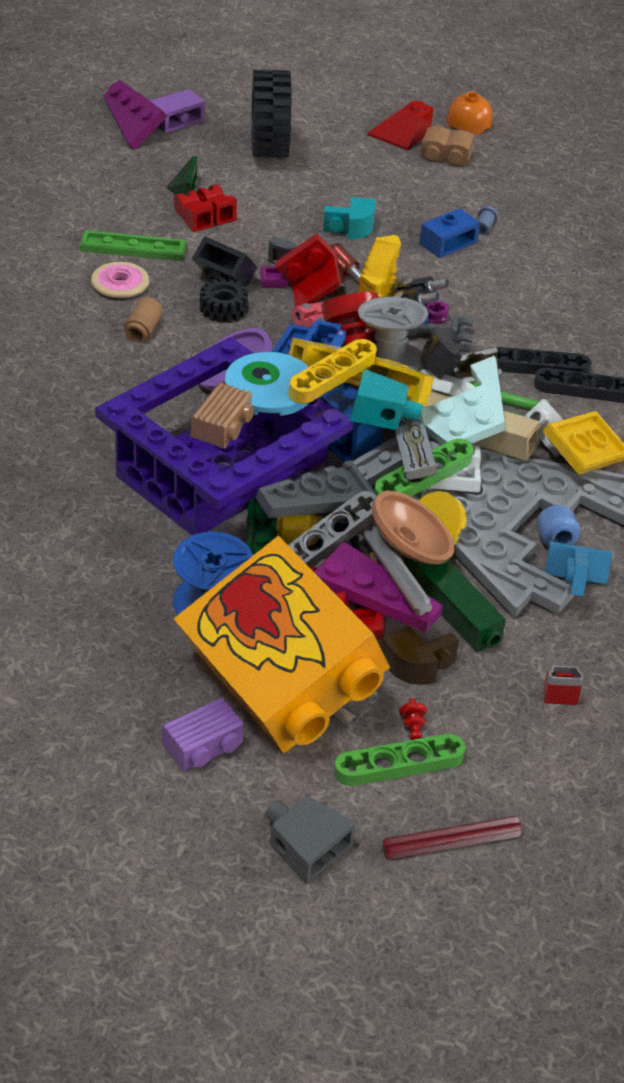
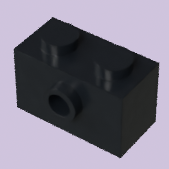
[192,236,258,287]

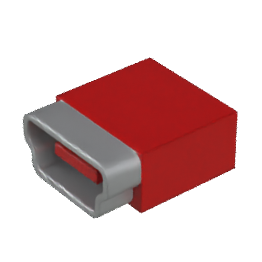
[543,665,583,705]

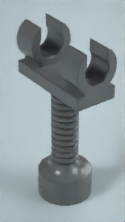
[406,315,474,352]

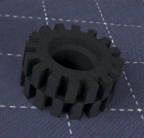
[200,278,248,323]

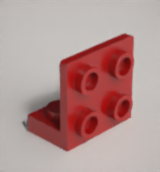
[275,233,341,307]

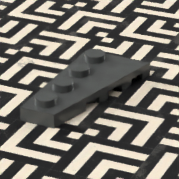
[256,460,377,518]

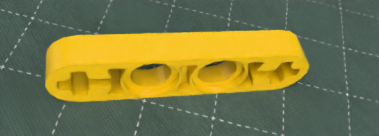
[288,339,377,404]

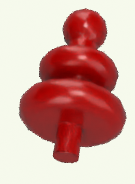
[399,698,427,740]

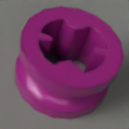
[426,301,449,324]

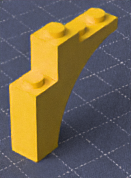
[289,338,434,406]

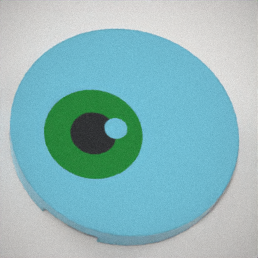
[225,352,309,416]

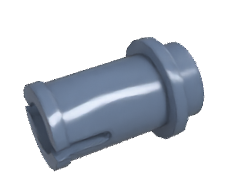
[478,206,498,236]

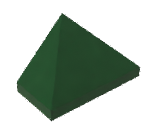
[166,156,198,196]

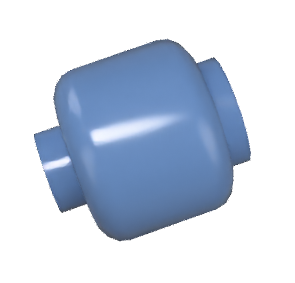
[537,505,580,547]

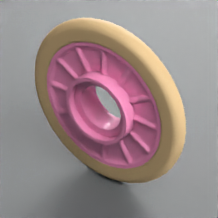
[91,262,149,298]

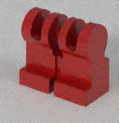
[173,184,237,232]

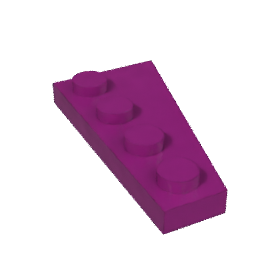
[103,79,168,150]
[314,542,443,632]

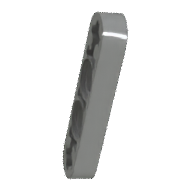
[288,491,377,569]

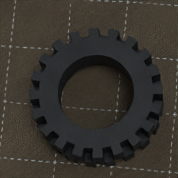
[251,70,292,157]

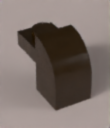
[381,626,459,685]

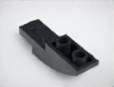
[421,326,462,379]

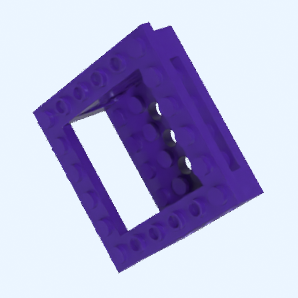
[95,337,353,535]

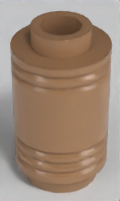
[124,297,163,343]

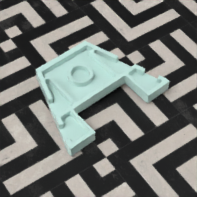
[421,356,506,445]

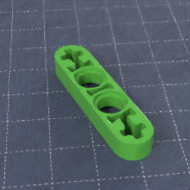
[374,438,474,497]
[334,734,466,786]

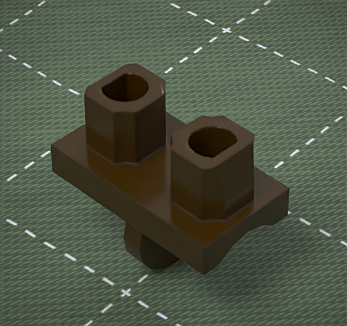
[451,347,502,382]

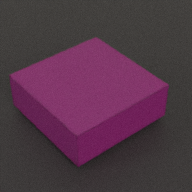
[260,266,288,288]

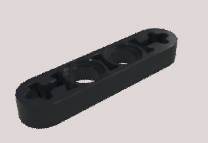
[490,347,592,375]
[533,368,624,403]

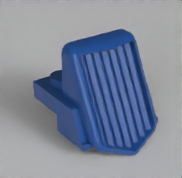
[272,320,347,355]

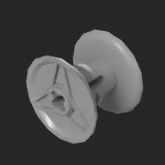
[358,297,428,371]

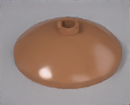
[372,491,454,564]

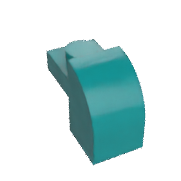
[323,197,376,240]

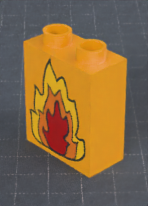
[173,535,390,753]

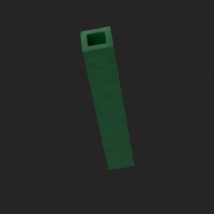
[402,555,506,652]

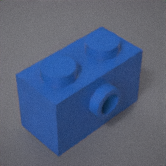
[419,208,480,258]

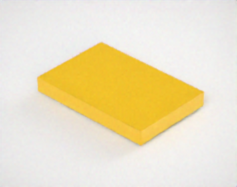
[542,411,624,475]

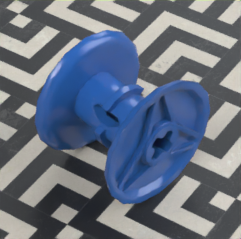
[172,531,253,615]

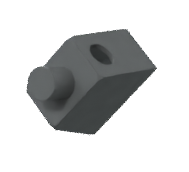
[265,797,356,884]

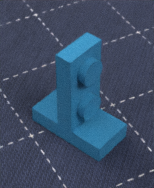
[545,542,612,596]

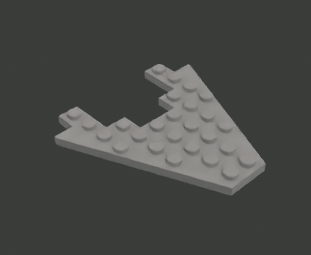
[397,440,624,617]

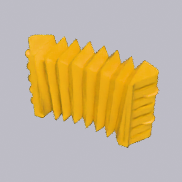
[358,235,401,297]

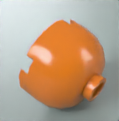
[446,92,493,135]

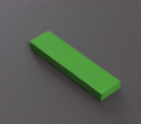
[80,230,186,261]

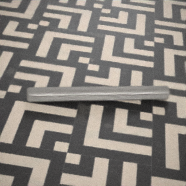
[354,516,433,616]

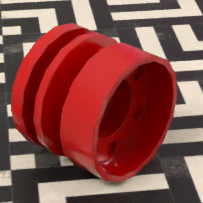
[321,292,379,347]

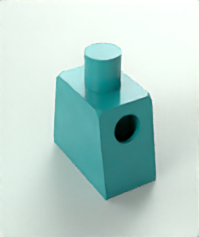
[350,369,423,430]

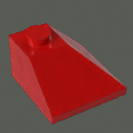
[367,100,434,151]

